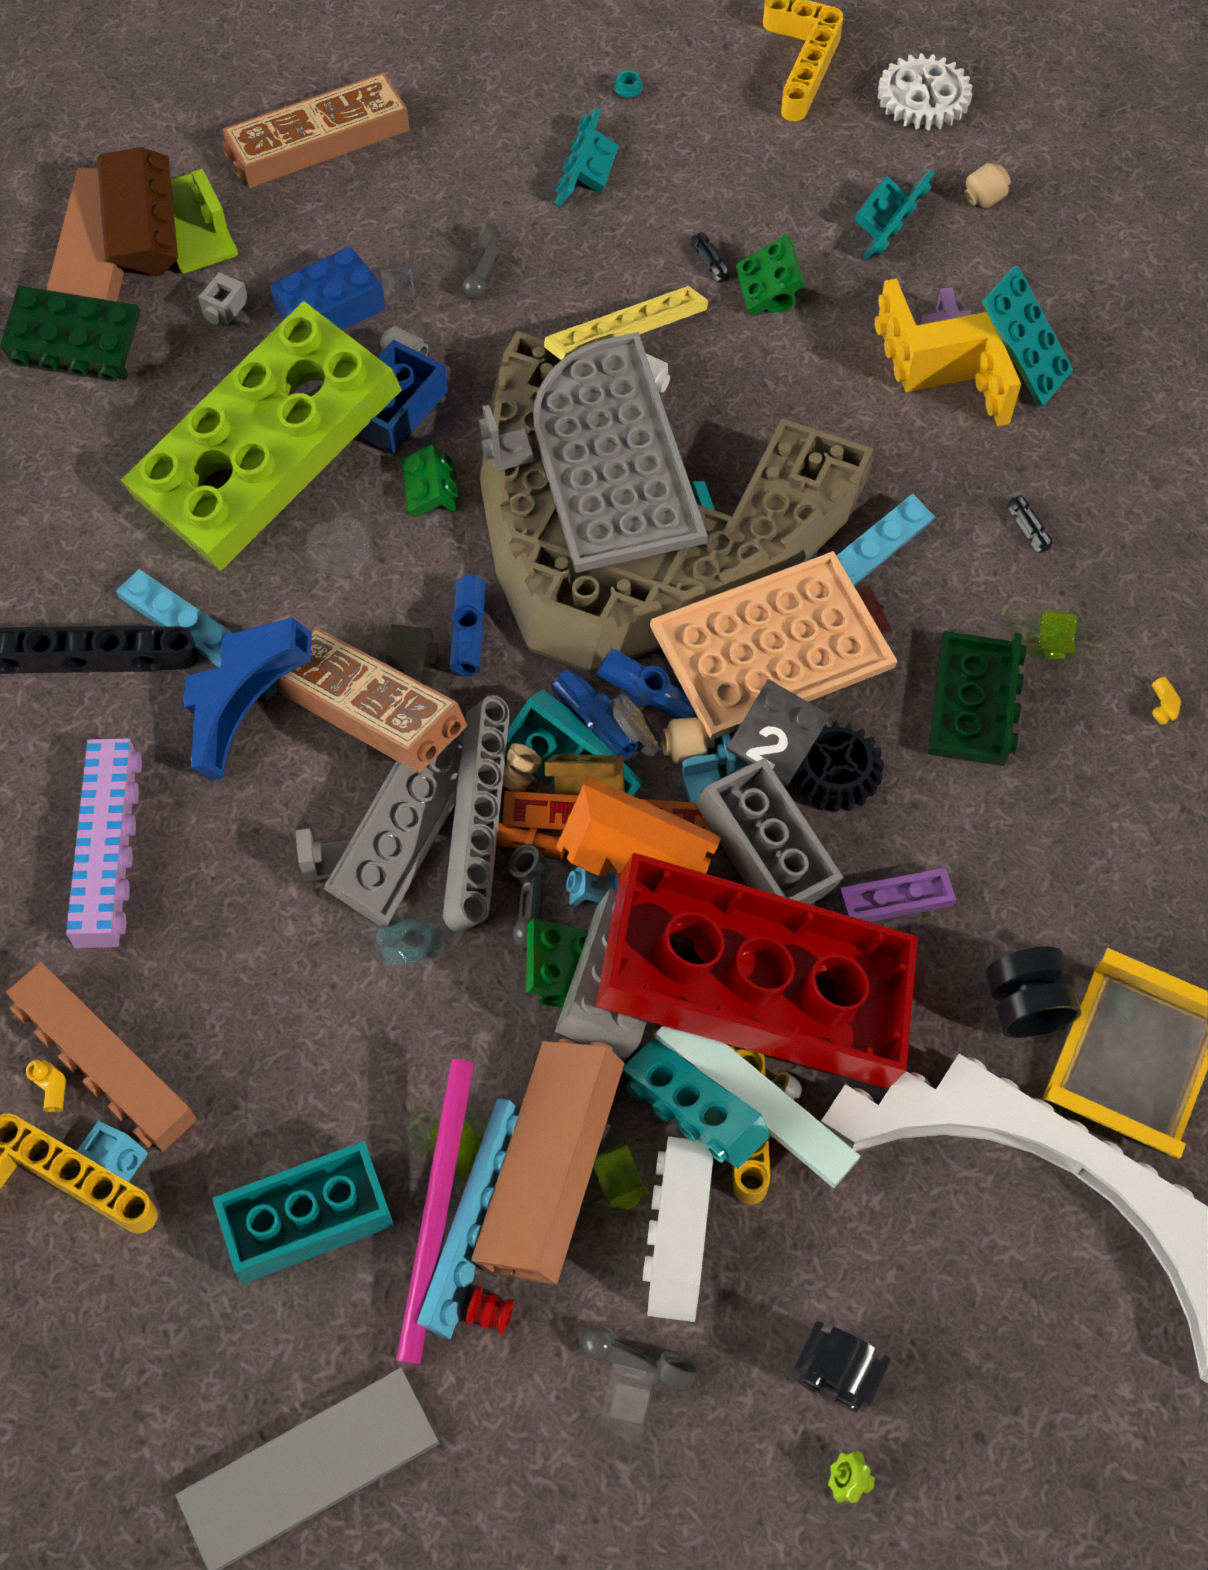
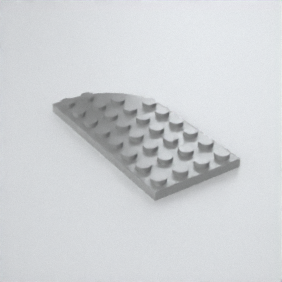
[533,332,708,573]

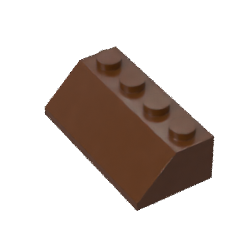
[97,147,178,276]

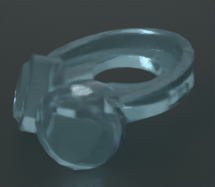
[376,919,435,967]

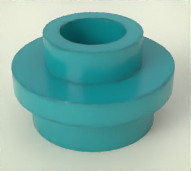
[614,70,643,98]

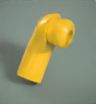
[1151,677,1181,725]
[26,1060,66,1112]

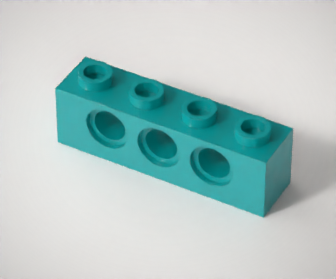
[622,1038,770,1169]

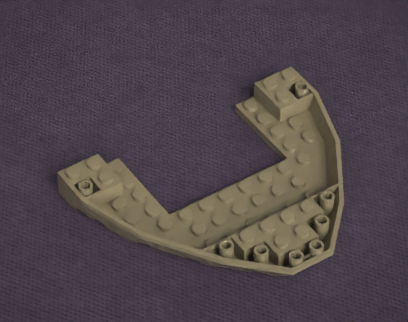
[479,331,874,673]

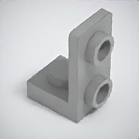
[479,405,534,472]
[295,828,351,882]

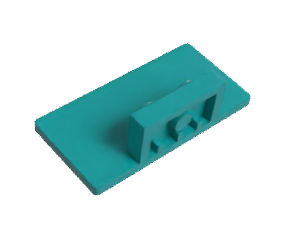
[982,266,1073,406]

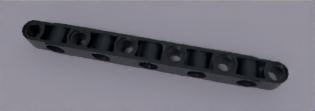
[0,625,199,674]

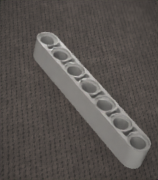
[443,695,510,933]

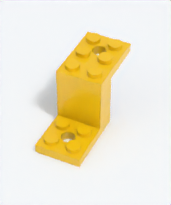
[875,278,1021,426]

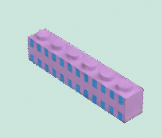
[66,739,142,948]

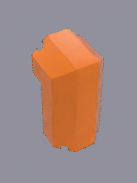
[556,776,721,878]

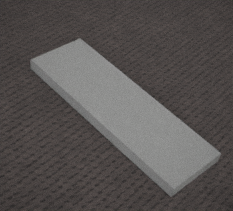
[323,734,463,927]
[175,1368,440,1570]

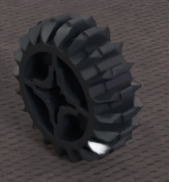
[791,720,884,813]

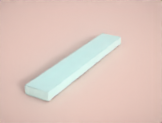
[655,1026,860,1188]

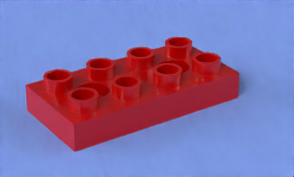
[596,852,918,1089]

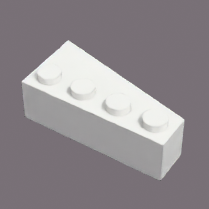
[642,1137,713,1322]

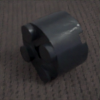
[794,1321,891,1413]

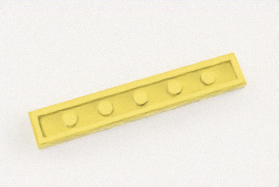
[544,286,708,360]

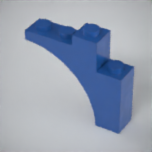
[183,617,312,780]

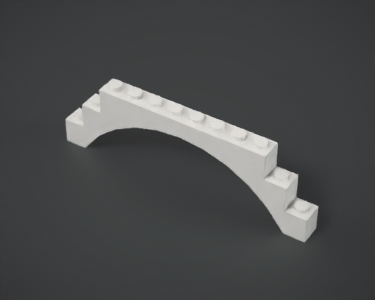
[821,1054,1208,1383]

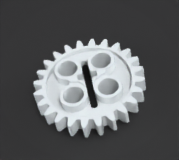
[878,53,972,131]

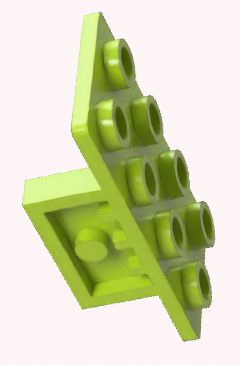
[171,168,238,274]

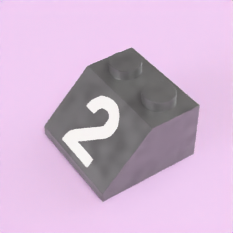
[726,679,830,786]

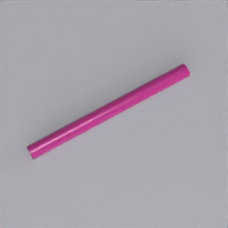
[396,1059,474,1364]

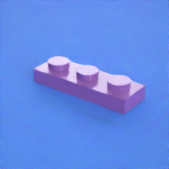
[839,868,956,922]

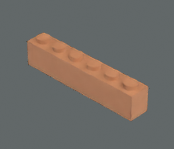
[6,962,197,1152]

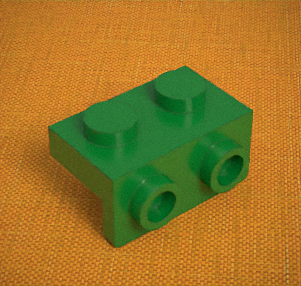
[402,444,458,517]

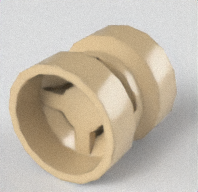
[502,743,542,792]

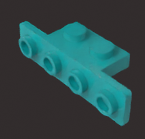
[554,107,619,207]
[852,169,935,261]

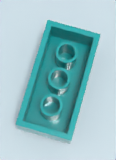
[212,1141,394,1284]

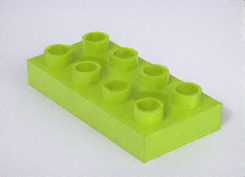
[121,301,402,571]

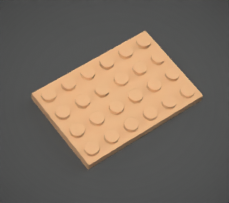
[650,551,898,740]

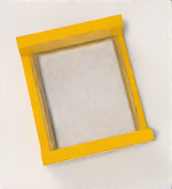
[1042,948,1208,1159]

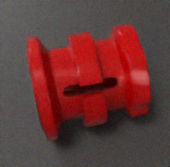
[465,1286,515,1335]

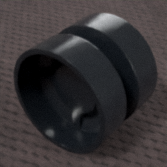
[985,946,1082,1038]

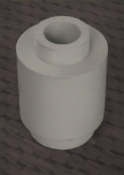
[380,326,429,356]

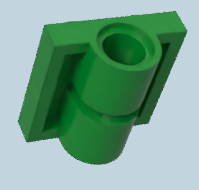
[736,234,805,316]
[526,918,588,1007]

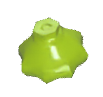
[828,1451,875,1503]

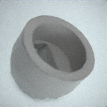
[771,1071,802,1101]

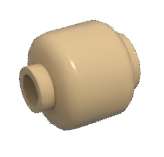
[964,163,1011,209]
[661,717,714,764]

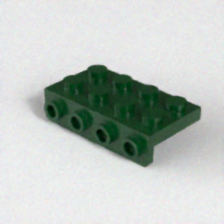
[0,285,141,382]
[928,631,1027,766]

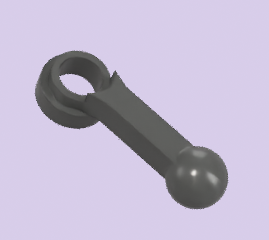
[462,223,501,299]
[508,844,545,948]
[582,1327,699,1390]

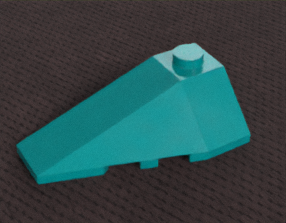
[505,689,643,796]

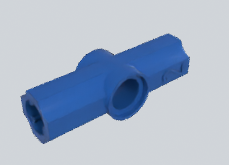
[450,575,486,677]
[597,647,696,719]
[552,669,639,760]

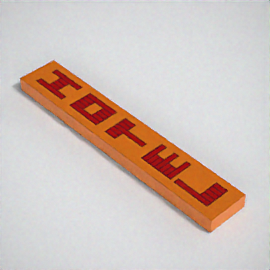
[502,791,712,832]

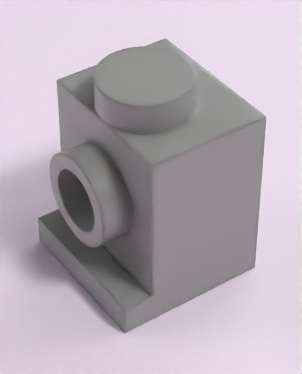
[198,272,249,325]

